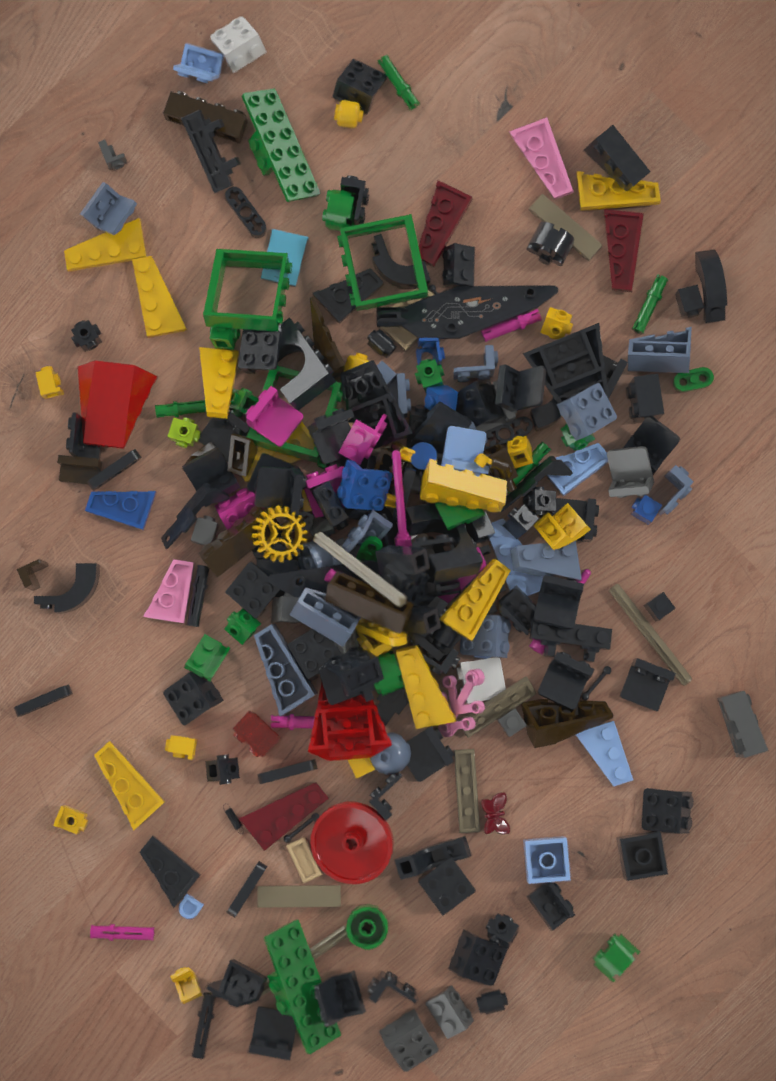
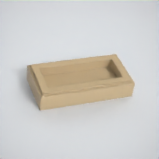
[286,837,323,883]

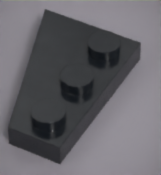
[313,268,384,324]
[139,835,201,908]

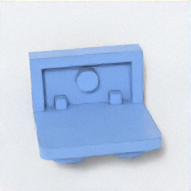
[173,43,224,83]
[441,426,489,477]

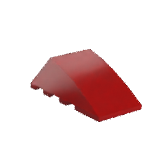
[78,360,157,449]
[308,682,392,761]

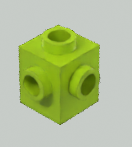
[168,417,201,448]

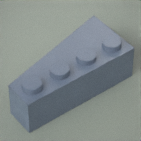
[254,624,318,716]

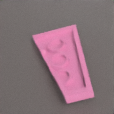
[510,118,574,200]

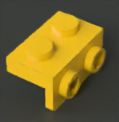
[356,631,392,656]

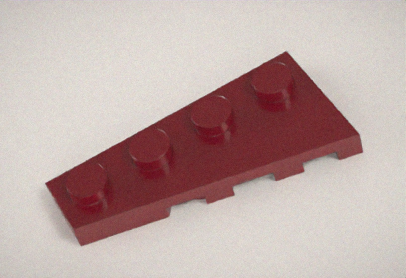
[418,180,473,267]
[604,209,644,293]
[239,782,329,851]

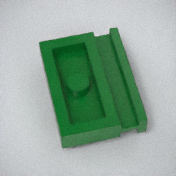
[184,634,230,682]

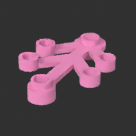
[438,669,485,737]

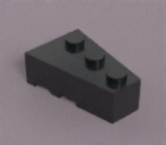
[583,125,651,191]

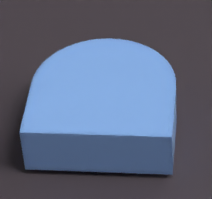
[179,893,204,919]

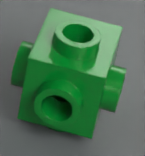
[209,327,241,350]
[414,359,445,393]
[229,388,259,418]
[561,423,596,451]
[224,608,261,645]

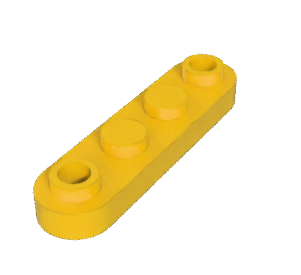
[354,617,407,646]

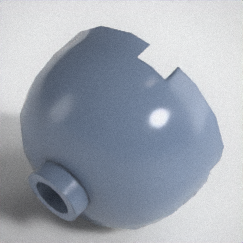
[370,732,411,775]

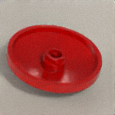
[311,801,394,884]

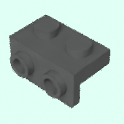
[425,985,474,1039]

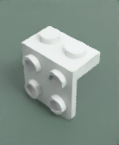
[210,17,266,73]
[457,657,506,704]

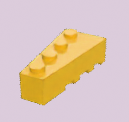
[420,459,507,512]

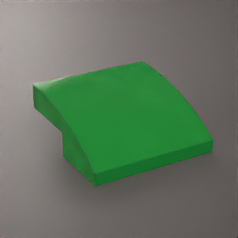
[434,502,485,530]

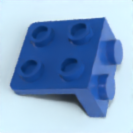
[337,460,393,511]

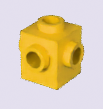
[540,307,573,340]

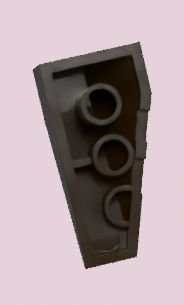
[310,296,345,378]
[521,699,614,748]

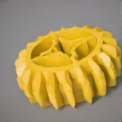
[251,506,308,562]

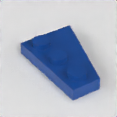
[85,491,157,530]

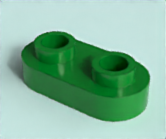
[673,367,714,393]
[356,536,383,562]

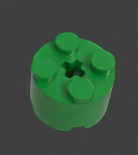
[322,189,359,231]
[374,649,405,695]
[346,904,388,950]
[593,933,640,983]

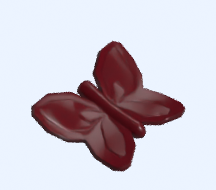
[481,792,510,834]

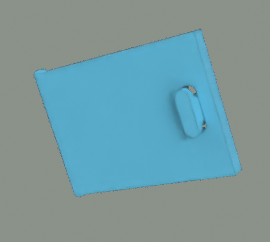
[261,229,308,287]

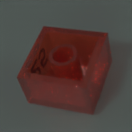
[232,710,282,758]

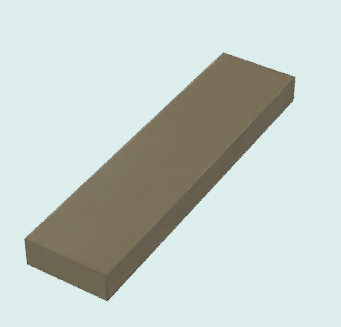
[529,193,603,261]
[457,676,537,738]
[454,749,480,833]
[257,885,341,908]

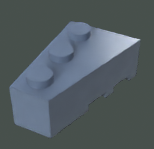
[628,327,692,373]
[510,541,582,582]
[290,588,361,647]

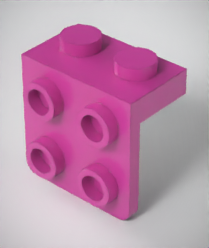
[246,386,304,447]
[339,414,387,464]
[304,464,344,517]
[215,488,255,530]

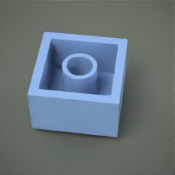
[523,836,571,884]

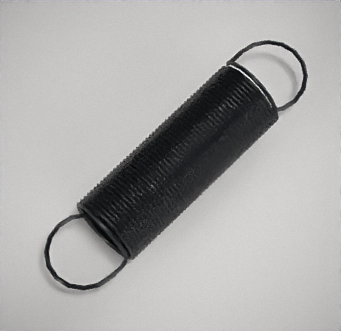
[223,803,244,834]

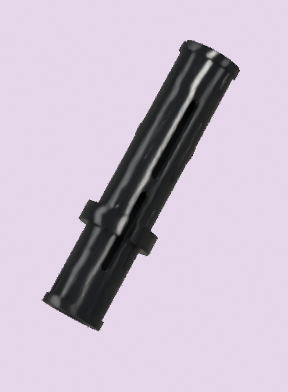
[186,565,210,627]
[192,992,216,1059]

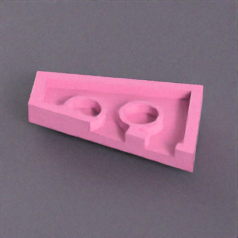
[143,560,195,623]

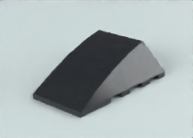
[523,323,609,404]
[341,360,413,450]

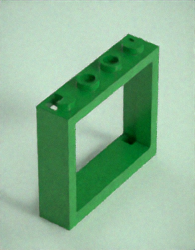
[337,214,428,311]
[203,249,292,332]
[247,365,343,463]

